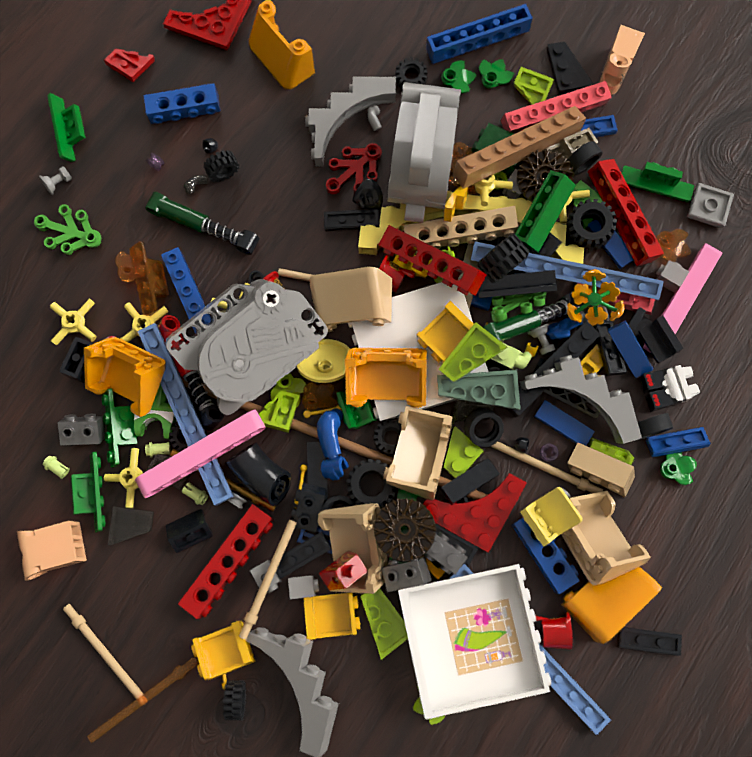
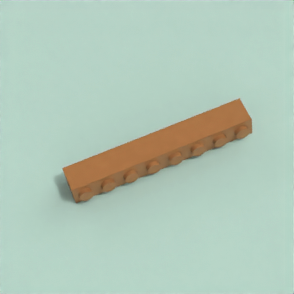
[453,106,586,189]

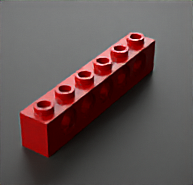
[587,159,664,266]
[378,225,487,296]
[178,504,274,619]

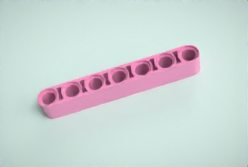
[643,243,722,353]
[135,410,266,498]

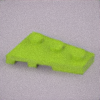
[438,322,508,382]
[361,588,408,660]

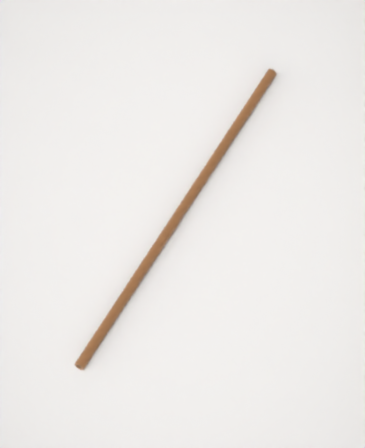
[179,374,488,500]

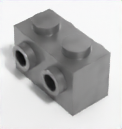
[58,414,105,445]
[424,532,467,575]
[381,557,431,592]

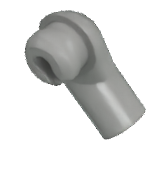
[367,105,382,131]

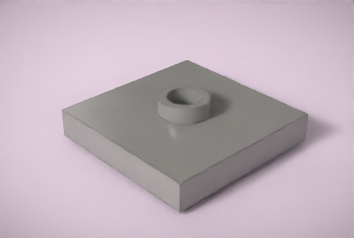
[687,183,734,229]

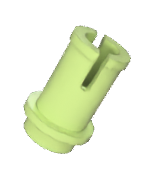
[145,442,171,458]
[43,456,70,479]
[182,482,208,505]

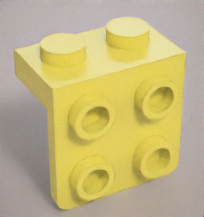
[520,487,582,547]

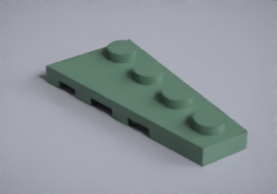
[437,370,520,410]

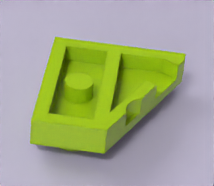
[514,67,554,105]
[259,390,300,433]
[443,426,483,478]
[588,437,634,465]

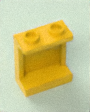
[417,301,474,363]
[304,592,360,640]
[191,621,255,680]

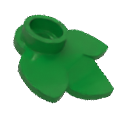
[479,59,514,88]
[441,61,476,93]
[660,452,697,485]

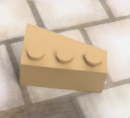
[568,443,635,497]

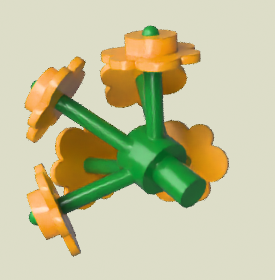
[567,269,624,326]

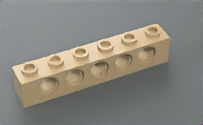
[404,206,519,253]

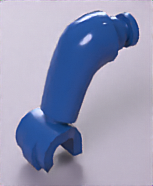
[317,408,349,481]

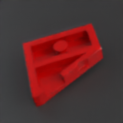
[104,49,155,82]

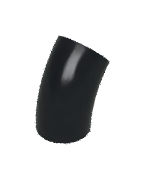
[225,442,292,506]

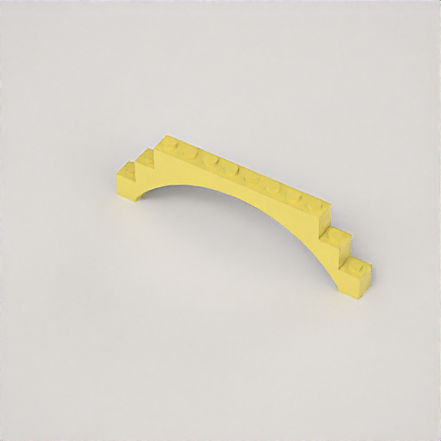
[358,191,584,264]

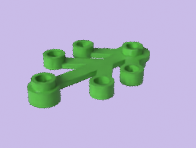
[34,204,102,255]
[491,292,547,322]

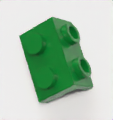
[337,391,377,429]

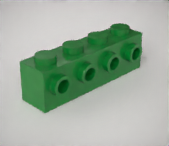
[515,170,576,252]

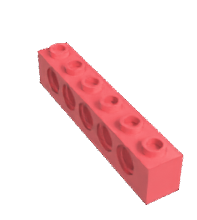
[500,81,612,134]

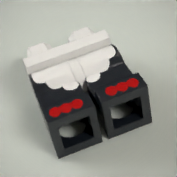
[639,365,700,412]

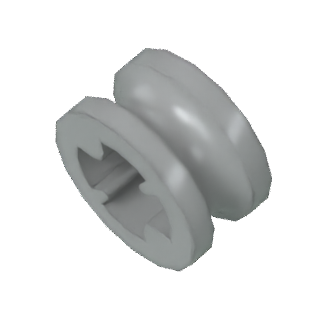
[227,492,247,509]

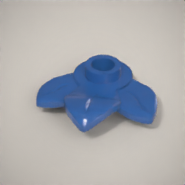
[546,317,583,339]

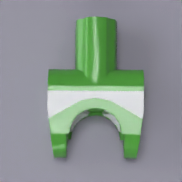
[134,384,177,439]

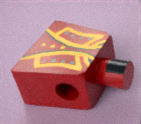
[319,551,367,591]

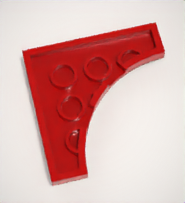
[163,0,252,50]
[423,473,527,553]

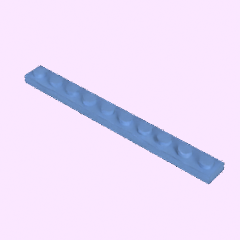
[471,241,664,300]
[138,323,234,506]
[450,564,611,735]

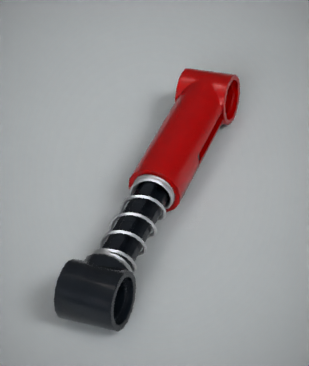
[158,315,224,431]

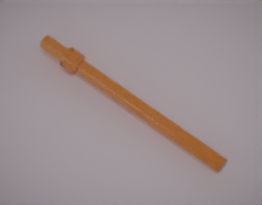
[87,657,199,743]

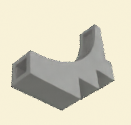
[305,77,396,166]
[520,355,642,444]
[246,627,339,757]

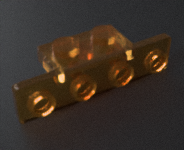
[129,241,169,316]

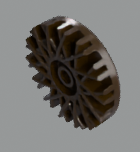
[517,149,574,202]
[374,498,436,561]

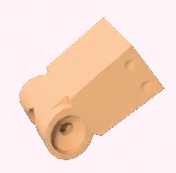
[599,25,645,95]
[17,521,87,581]

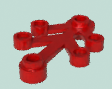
[326,143,382,194]

